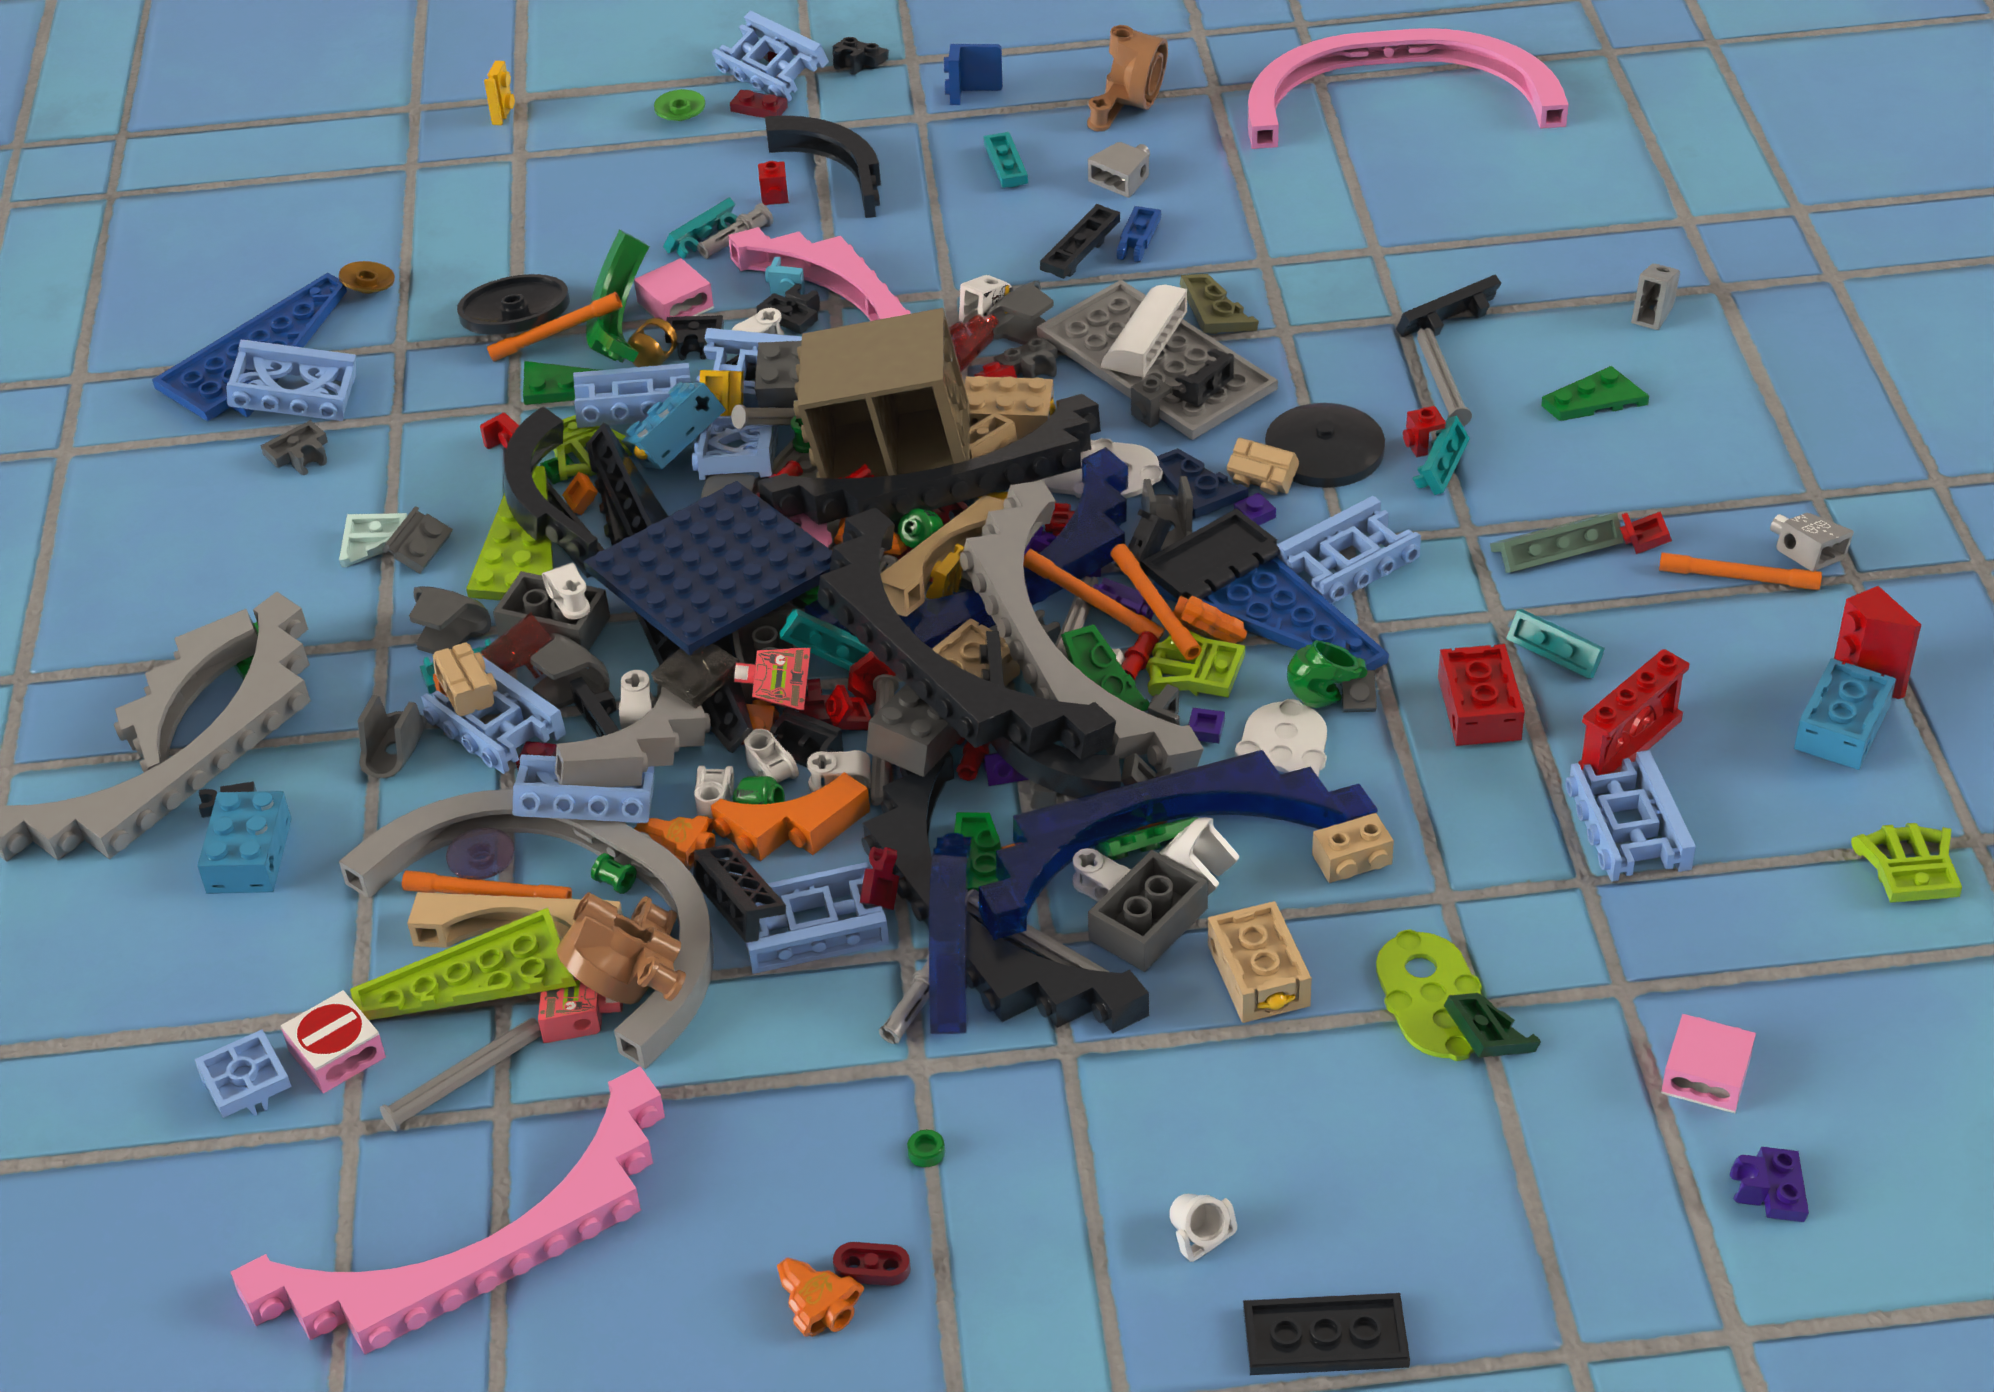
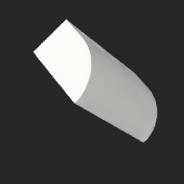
[1101,285,1187,378]

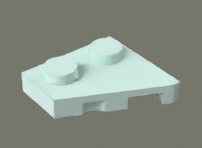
[339,513,407,567]

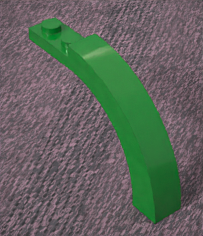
[586,229,650,363]

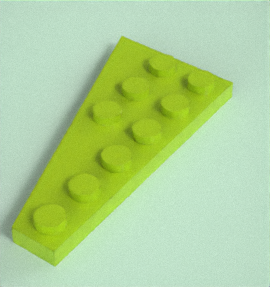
[466,466,554,600]
[350,907,577,1020]

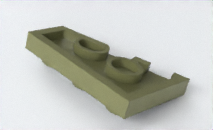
[1180,274,1259,334]

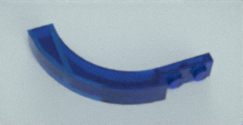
[929,833,972,1034]

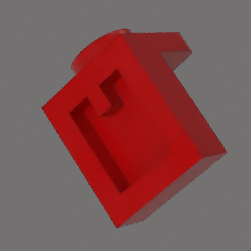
[480,412,519,449]

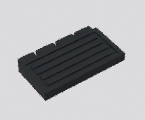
[1141,509,1281,600]

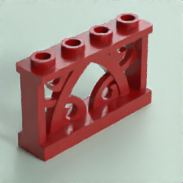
[1578,649,1690,776]

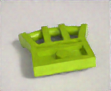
[553,415,633,481]
[1146,630,1245,698]
[1851,823,1962,903]

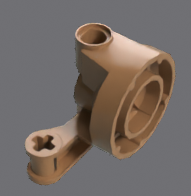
[1087,25,1168,131]
[556,892,686,1005]

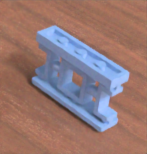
[712,10,829,103]
[696,328,802,408]
[573,363,691,428]
[1277,496,1421,603]
[421,656,566,774]
[1565,750,1696,882]
[745,862,889,974]

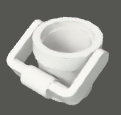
[1170,1194,1237,1262]

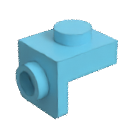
[765,257,805,296]

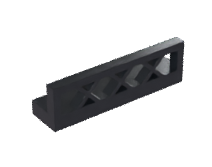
[693,844,786,943]

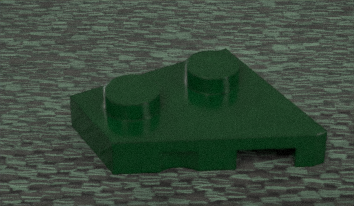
[1444,993,1541,1058]

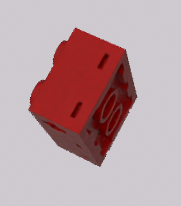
[1438,644,1525,746]

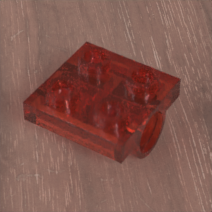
[949,313,999,372]

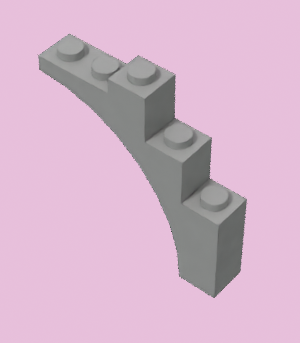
[114,609,258,772]
[555,669,710,787]

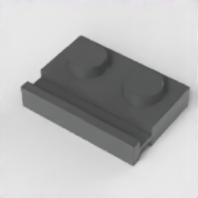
[382,506,453,574]

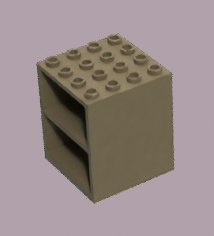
[793,308,970,479]

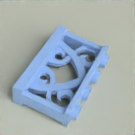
[226,339,356,421]
[692,407,778,480]
[512,754,655,823]

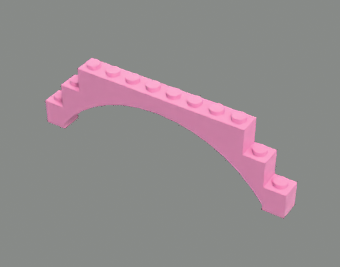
[728,227,911,321]
[230,1066,665,1355]

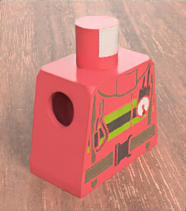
[734,648,810,711]
[538,976,623,1043]

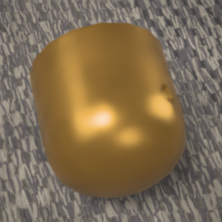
[628,318,677,367]

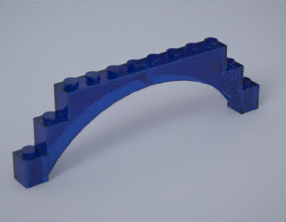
[804,447,1128,649]
[979,750,1378,940]

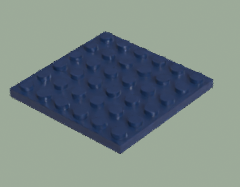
[584,481,832,656]

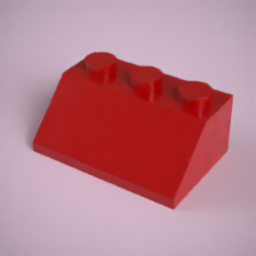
[1834,586,1921,699]

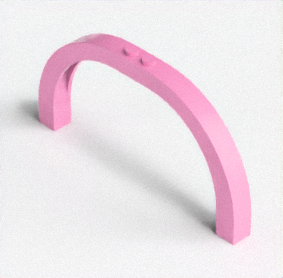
[1248,28,1569,149]

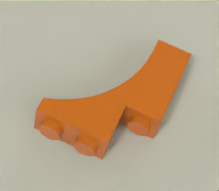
[711,772,870,861]

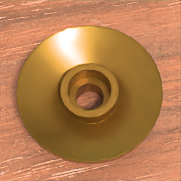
[339,261,395,294]

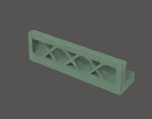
[1490,512,1624,573]

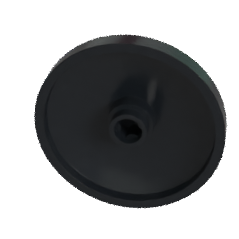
[457,274,570,335]
[1265,403,1385,488]

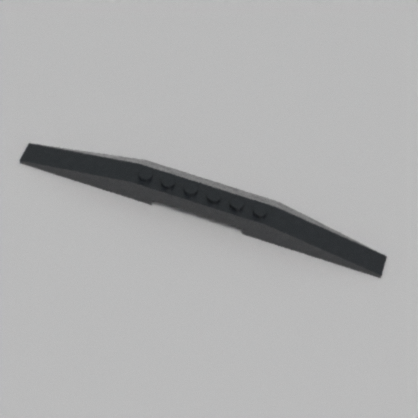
[586,422,753,753]

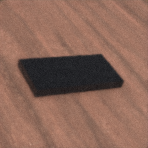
[1243,1293,1410,1375]

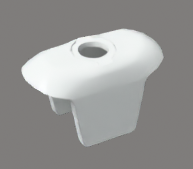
[1159,817,1239,895]

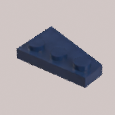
[1157,448,1248,518]

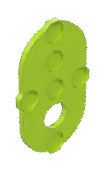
[1376,929,1482,1061]

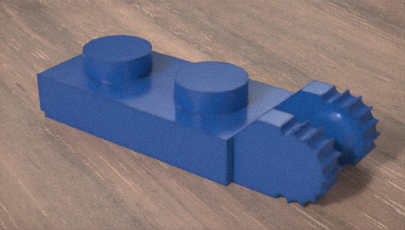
[1116,206,1161,262]

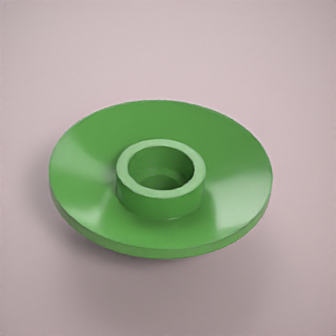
[654,89,705,121]

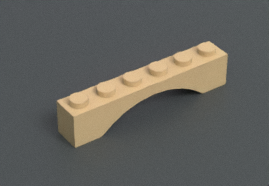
[880,495,1004,617]
[407,892,623,948]

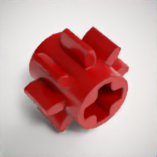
[1045,503,1078,540]

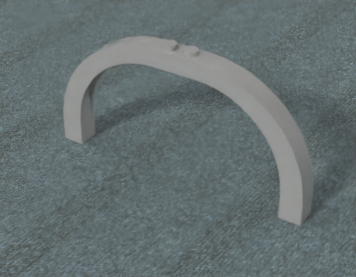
[339,789,714,1069]

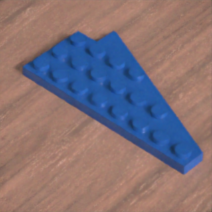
[152,273,347,422]
[1153,557,1389,671]

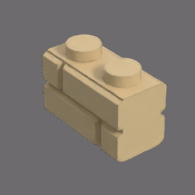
[1227,437,1299,495]
[432,642,497,717]

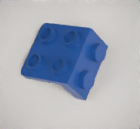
[944,44,1003,105]

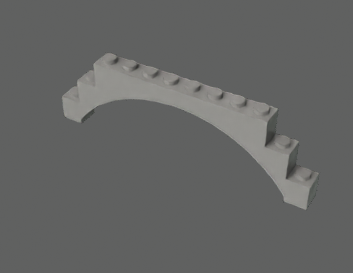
[960,480,1204,775]
[0,592,311,862]

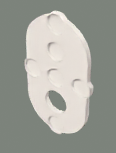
[1034,438,1163,499]
[1233,699,1327,814]

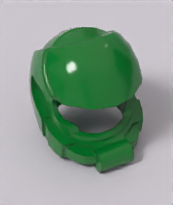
[1287,640,1368,708]

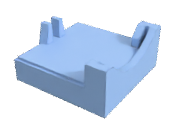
[194,1029,291,1118]

